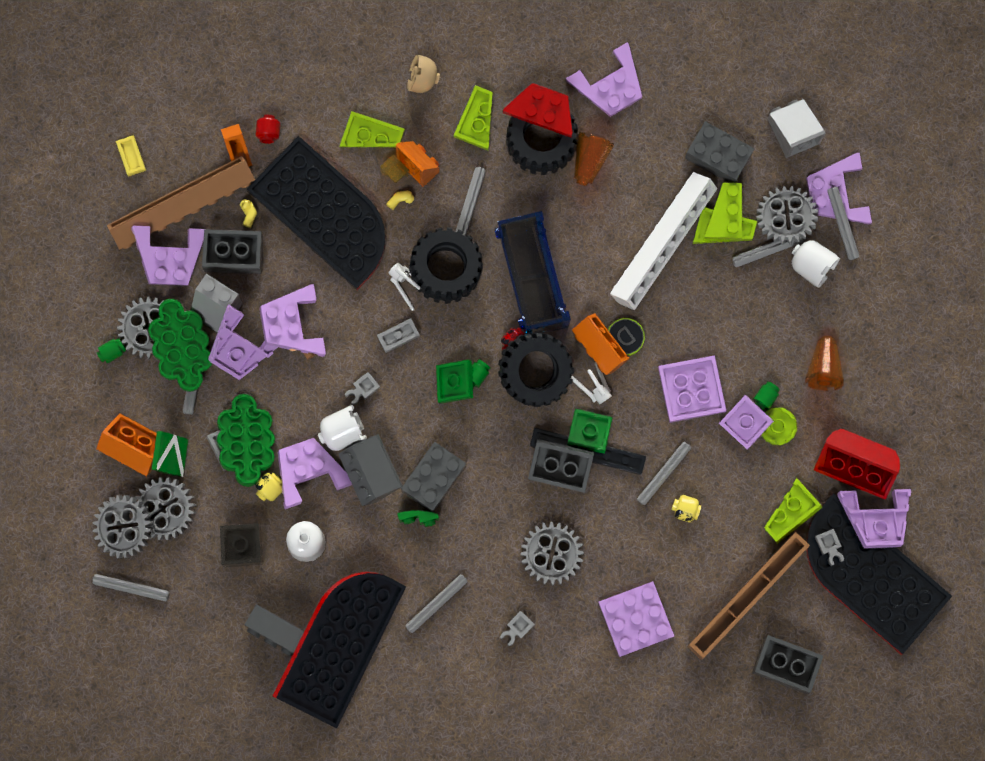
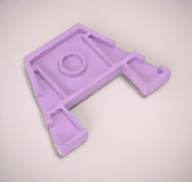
[566,42,642,117]
[806,153,872,225]
[131,226,204,286]
[259,284,326,357]
[208,304,278,380]
[278,438,352,509]
[837,489,911,548]

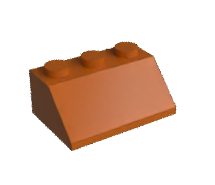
[96,414,157,476]

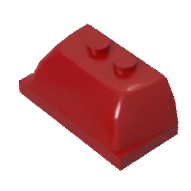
[814,429,900,500]

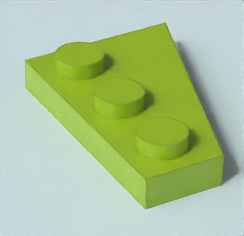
[454,85,493,151]
[339,111,405,148]
[704,183,742,240]
[693,208,757,244]
[764,478,822,544]

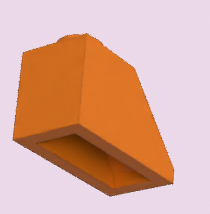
[221,124,253,167]

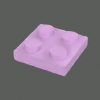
[719,395,774,450]

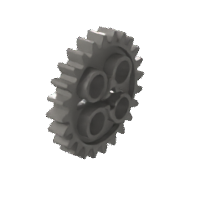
[756,186,818,245]
[117,297,164,359]
[135,477,196,540]
[93,495,154,558]
[520,522,584,586]

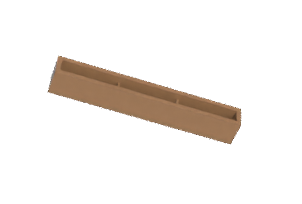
[107,156,255,250]
[687,532,810,660]

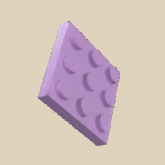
[658,356,726,423]
[598,582,674,657]

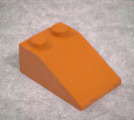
[396,141,439,187]

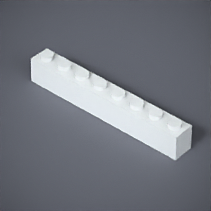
[610,172,717,310]

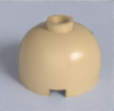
[407,55,440,93]

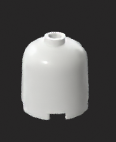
[792,241,840,288]
[318,405,367,451]
[286,521,326,562]

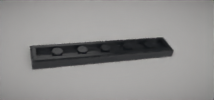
[530,427,646,475]

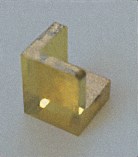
[380,154,410,183]

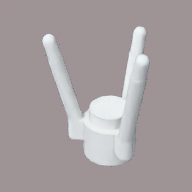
[389,263,421,311]
[571,362,612,404]

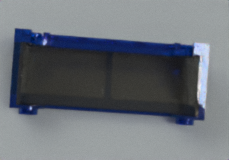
[494,211,571,334]

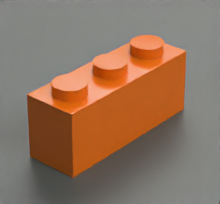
[572,314,630,375]

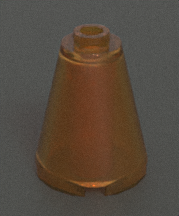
[574,132,615,186]
[805,336,844,391]

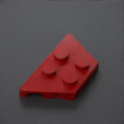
[503,83,572,138]

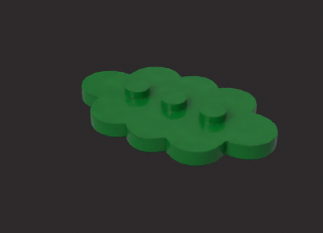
[148,299,212,392]
[216,394,275,487]

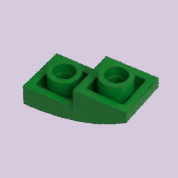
[397,510,439,527]

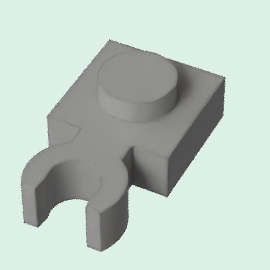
[345,372,380,405]
[815,529,844,566]
[500,611,535,646]

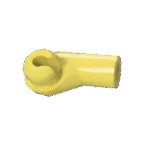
[386,190,414,210]
[240,199,257,228]

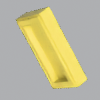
[116,135,146,177]

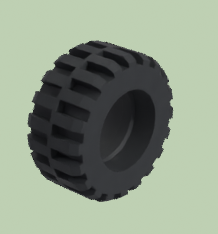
[506,114,578,175]
[409,227,483,304]
[498,332,574,407]

